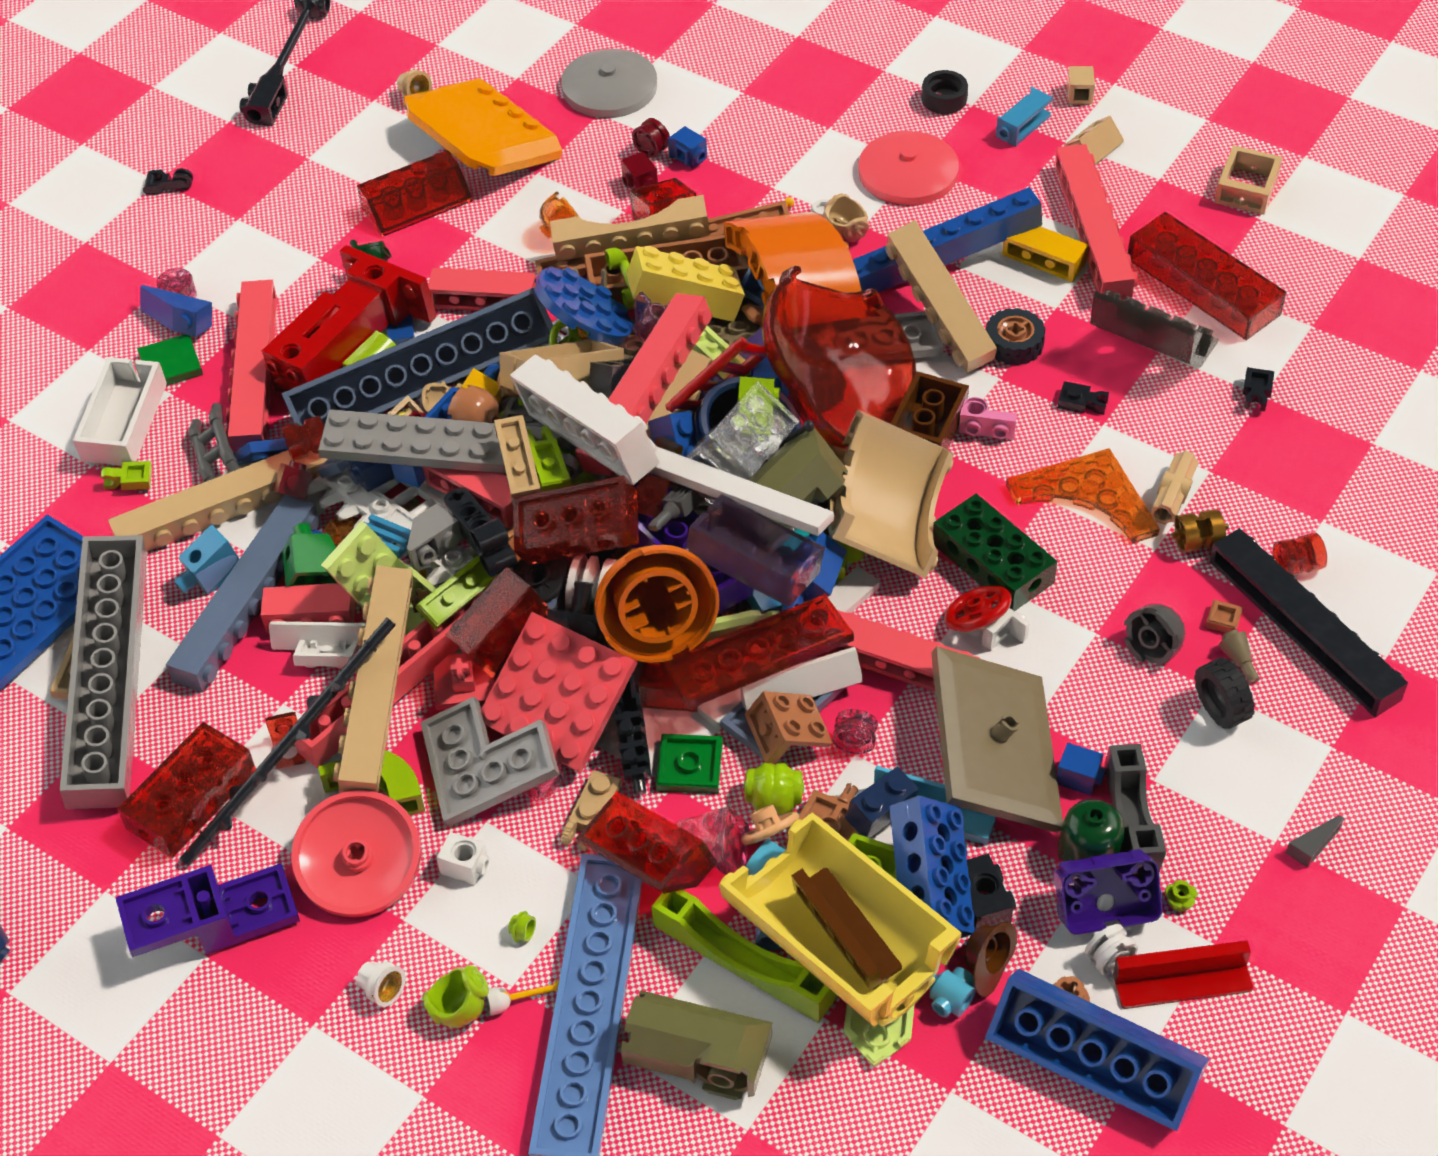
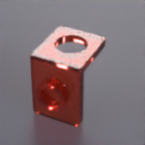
[631,474,675,518]
[265,712,306,769]

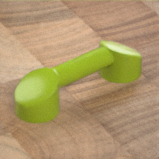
[605,247,639,310]

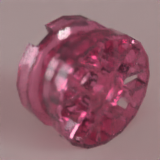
[156,268,197,298]
[832,709,878,754]

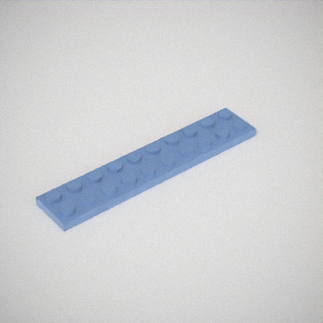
[528,853,646,1156]

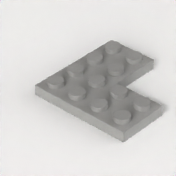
[420,697,560,827]

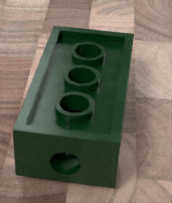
[933,493,1058,611]

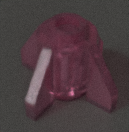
[633,292,671,341]

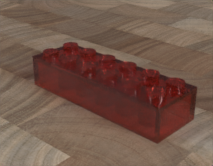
[1127,212,1287,341]

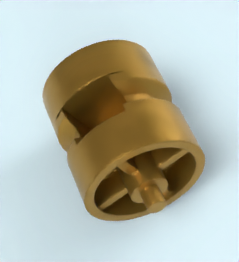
[1171,509,1229,553]

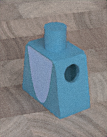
[173,525,239,594]

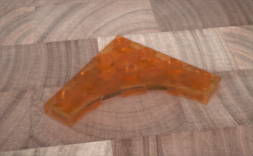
[1006,448,1160,544]

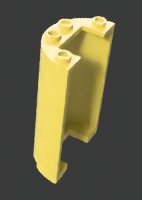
[719,812,962,1027]

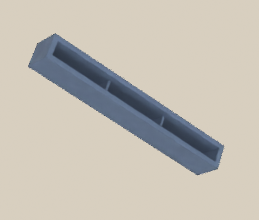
[165,495,319,693]

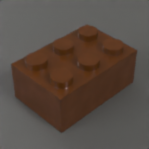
[890,371,969,450]

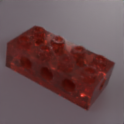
[513,475,639,565]
[117,722,256,858]

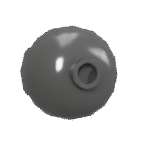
[1124,604,1186,666]

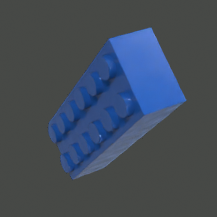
[985,969,1210,1131]

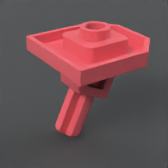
[434,652,495,710]

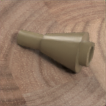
[1219,630,1260,684]

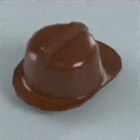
[965,922,1017,997]

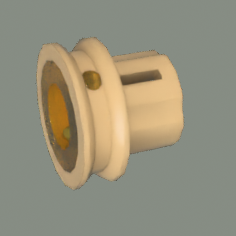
[397,69,432,96]

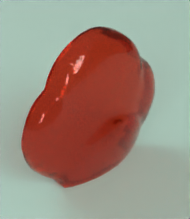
[762,265,916,450]

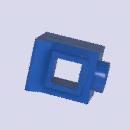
[668,126,707,168]

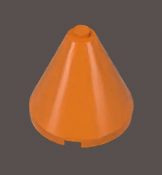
[595,545,719,663]

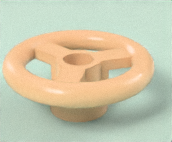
[741,804,800,845]

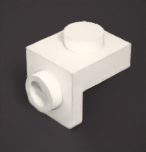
[981,608,1030,651]

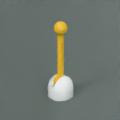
[486,980,559,1016]

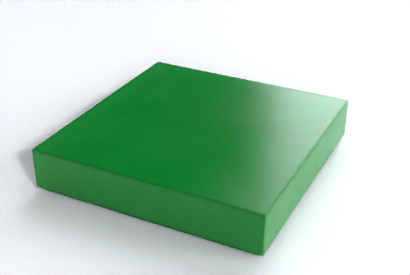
[137,334,203,386]
[656,734,723,794]

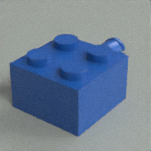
[771,532,847,622]

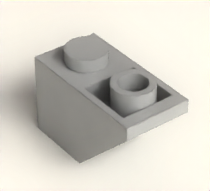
[407,504,463,571]

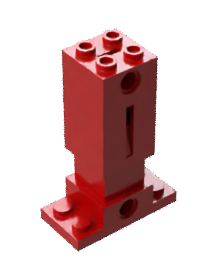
[261,245,437,394]

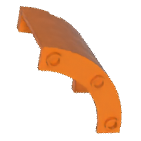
[723,212,867,329]

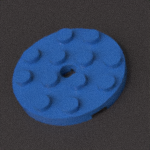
[534,266,633,345]

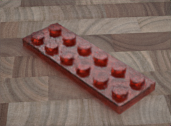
[662,594,854,709]

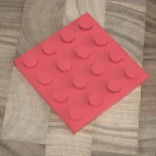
[481,612,638,773]

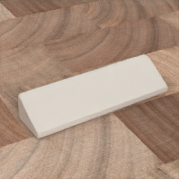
[740,647,862,711]

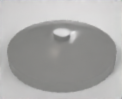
[561,49,657,118]

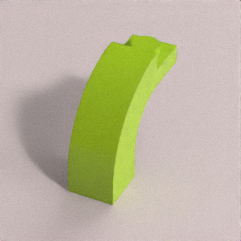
[318,750,425,815]

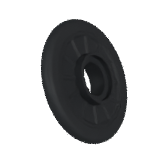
[510,550,569,606]

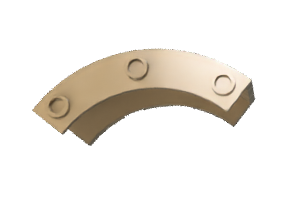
[827,409,954,578]

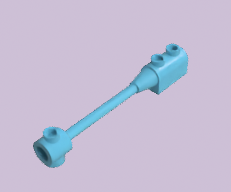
[746,838,976,1017]

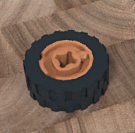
[986,308,1046,365]

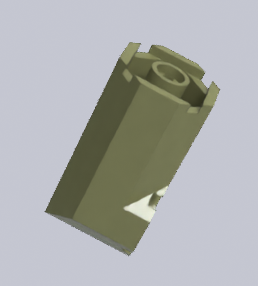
[722,427,848,547]
[621,990,772,1100]

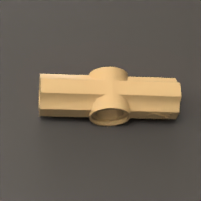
[1150,450,1199,525]

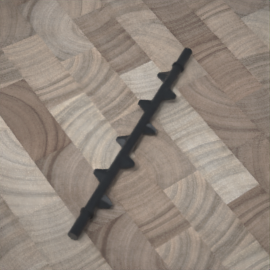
[179,617,396,866]

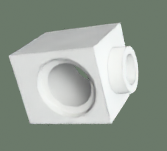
[436,832,490,885]

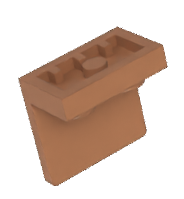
[744,691,833,764]

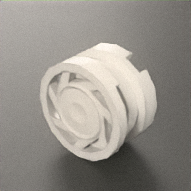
[1084,924,1138,975]

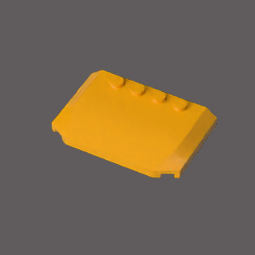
[403,78,562,176]

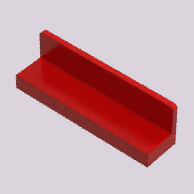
[1113,940,1253,1009]

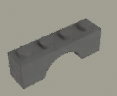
[1104,744,1166,874]

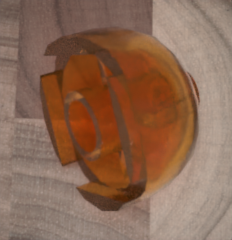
[539,191,580,240]

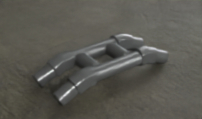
[188,403,240,482]

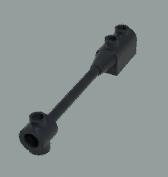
[239,0,331,126]

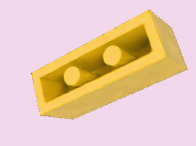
[1002,226,1088,282]

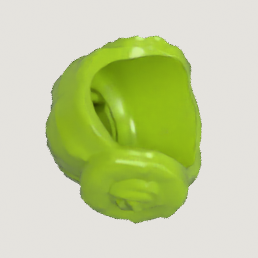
[743,762,804,816]
[423,965,489,1028]

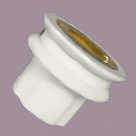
[356,961,406,1007]

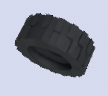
[1194,657,1255,729]

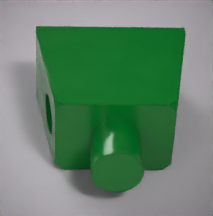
[282,523,338,586]

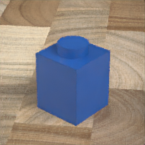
[1057,743,1107,795]

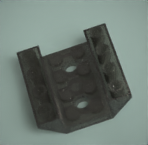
[1090,289,1219,367]

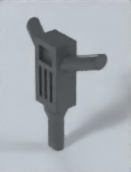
[648,484,723,531]

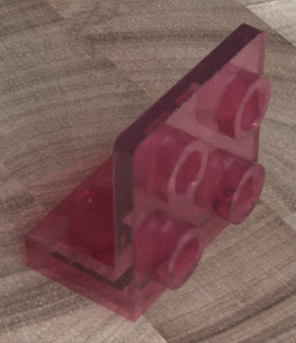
[670,807,749,878]

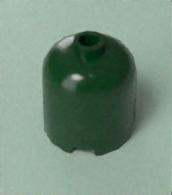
[1058,799,1124,862]

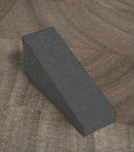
[1286,815,1344,868]

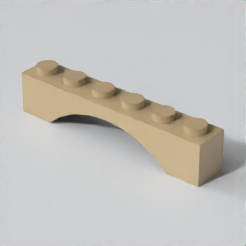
[550,195,710,261]

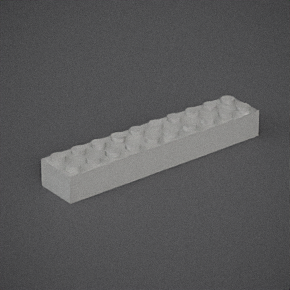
[60,535,147,809]

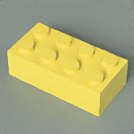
[626,246,745,322]

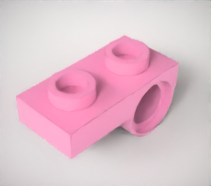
[959,397,1017,440]

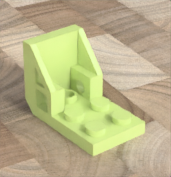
[321,521,437,637]

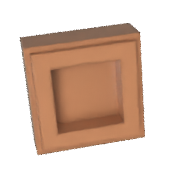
[1205,599,1243,633]

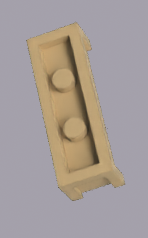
[494,415,541,506]

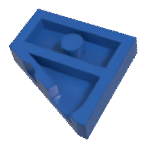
[233,437,302,465]

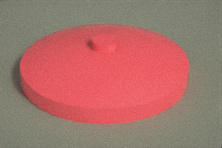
[859,131,959,205]
[291,790,421,917]

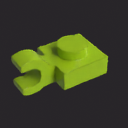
[101,461,152,490]

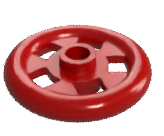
[944,585,1012,632]

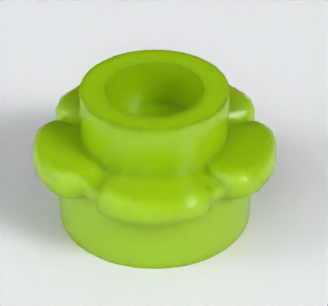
[1165,880,1198,912]
[508,911,536,943]

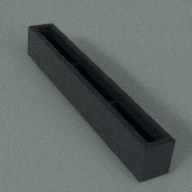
[1209,528,1408,718]

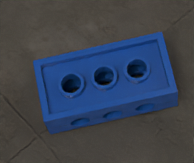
[889,795,975,938]

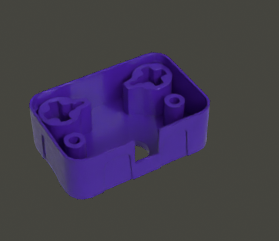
[1053,849,1163,935]

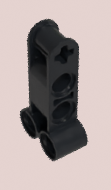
[444,488,518,577]

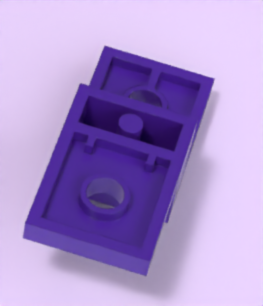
[115,863,300,958]

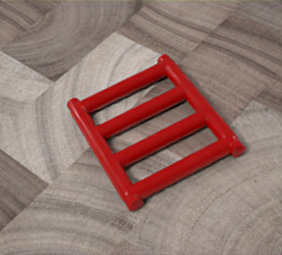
[665,336,773,412]

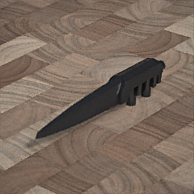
[608,643,652,795]

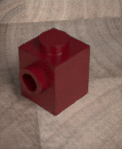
[621,151,658,196]
[273,460,313,500]

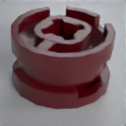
[632,118,670,158]

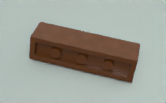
[791,868,902,990]

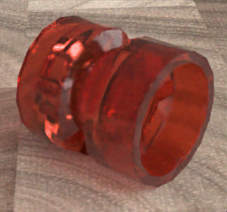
[281,415,324,461]
[1272,532,1327,576]

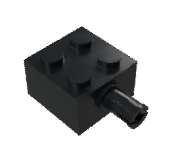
[547,581,609,648]

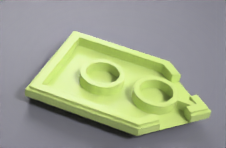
[699,610,780,645]
[844,1004,915,1067]

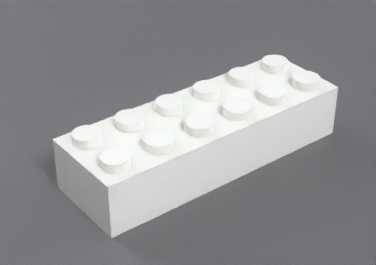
[510,354,660,485]

